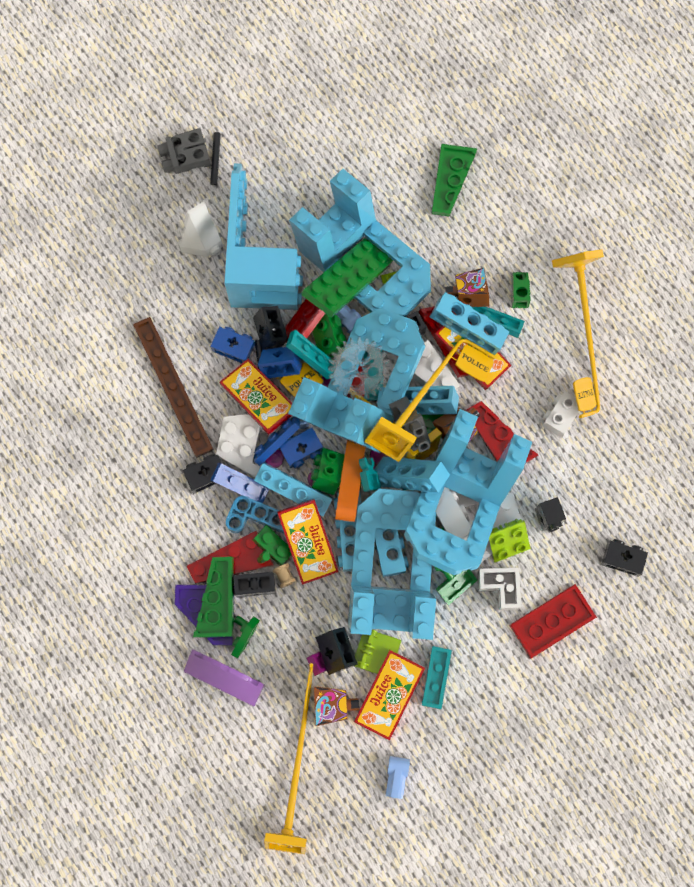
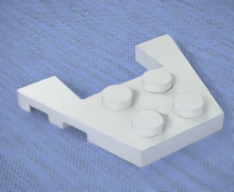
[216,414,282,477]
[456,493,521,563]

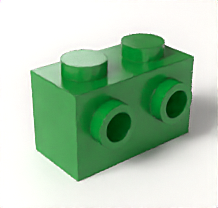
[312,314,347,358]
[311,448,345,495]

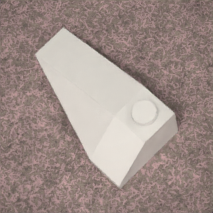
[178,202,223,257]

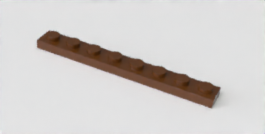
[133,317,214,458]

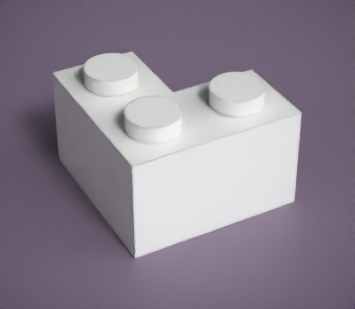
[477,568,521,610]

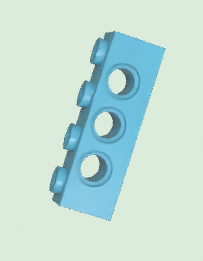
[429,292,510,355]
[377,386,459,415]
[374,457,450,493]
[254,462,333,516]
[334,491,361,572]
[375,528,409,578]

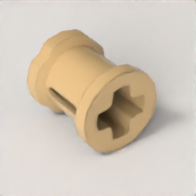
[273,563,296,588]

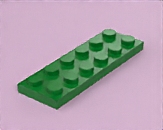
[301,238,393,318]

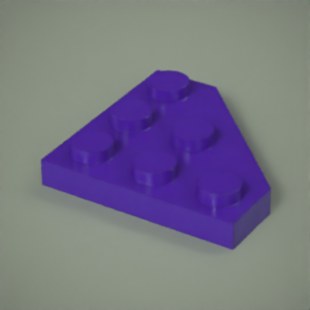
[175,585,235,646]

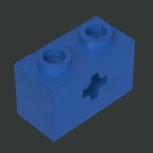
[210,326,255,363]
[258,347,304,378]
[279,428,323,469]

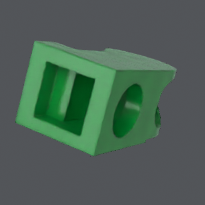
[512,272,531,308]

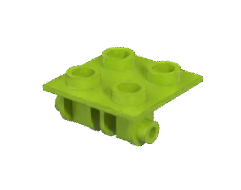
[489,519,531,562]
[354,629,401,674]

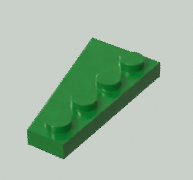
[432,144,477,217]
[193,557,234,638]

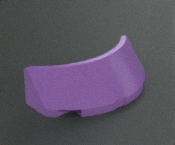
[184,649,265,706]

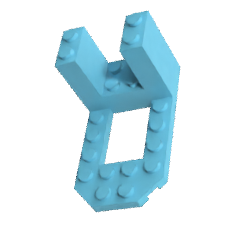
[225,163,303,310]
[289,169,431,317]
[288,308,426,453]
[404,409,532,575]
[348,488,436,640]

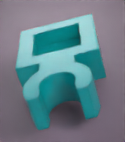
[359,457,381,492]

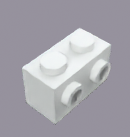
[542,391,579,438]

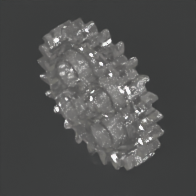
[328,337,391,400]

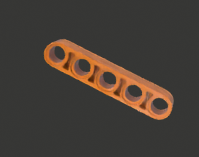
[335,440,366,522]

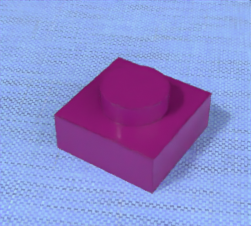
[306,652,327,676]

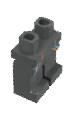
[157,128,211,174]
[388,397,431,452]

